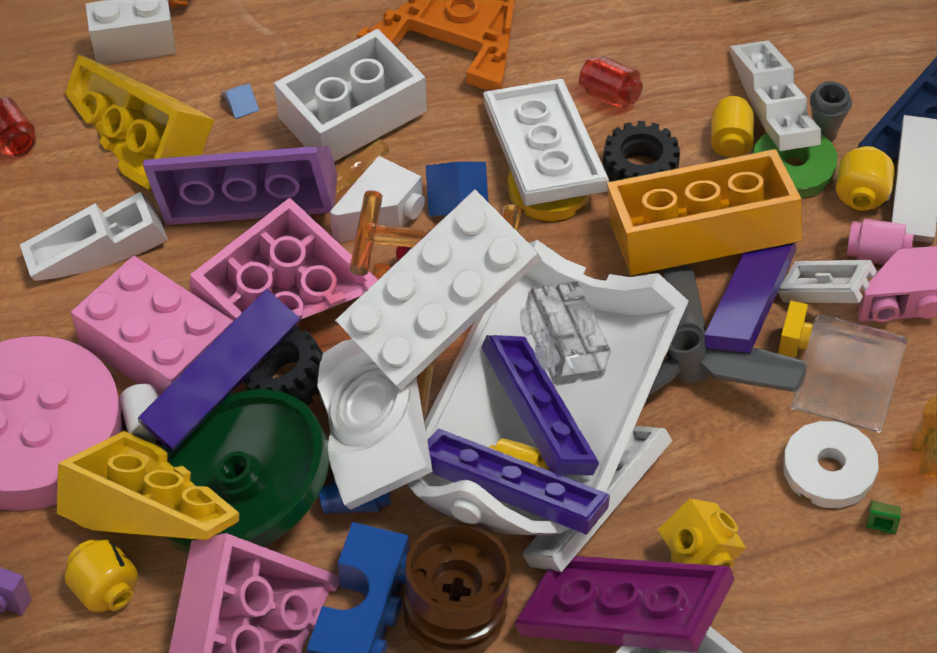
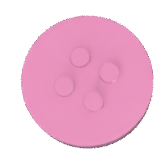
[0,336,124,511]

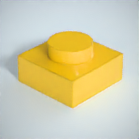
[778,300,813,358]

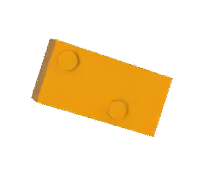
[607,149,802,276]

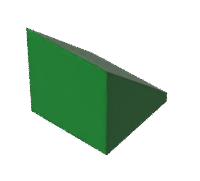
[866,500,901,534]

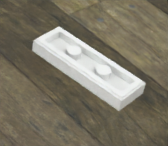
[891,115,937,243]

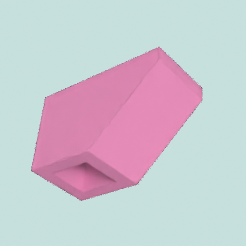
[857,246,937,322]

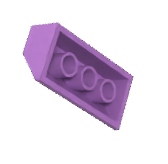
[143,145,337,225]

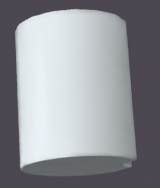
[119,384,159,444]

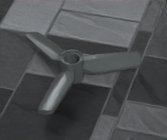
[648,265,806,396]

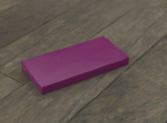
[514,556,735,653]

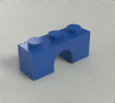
[307,522,410,653]

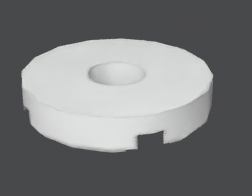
[783,421,879,508]

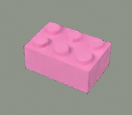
[71,255,233,396]

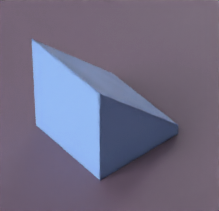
[221,83,259,119]

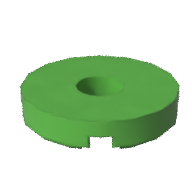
[753,133,838,198]

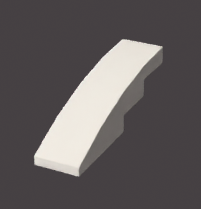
[730,40,821,151]

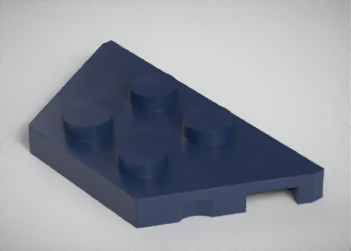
[858,56,937,163]

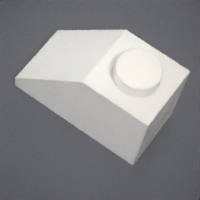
[330,156,425,243]

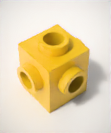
[657,498,746,569]

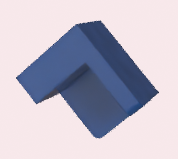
[426,162,489,216]

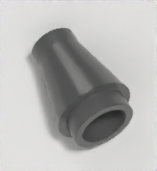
[810,81,852,142]

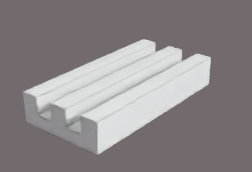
[777,260,877,303]

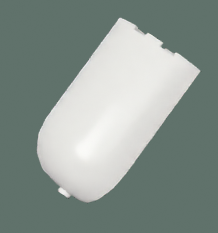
[407,240,689,535]

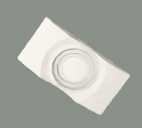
[317,339,433,510]

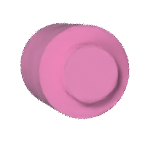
[847,218,914,265]

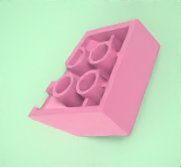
[190,198,378,321]
[169,533,340,653]

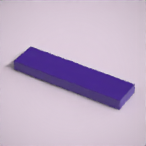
[705,242,796,353]
[138,288,301,453]
[481,335,600,475]
[427,428,610,535]

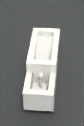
[20,192,168,281]

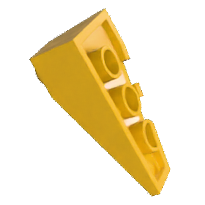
[65,55,214,191]
[57,431,239,540]

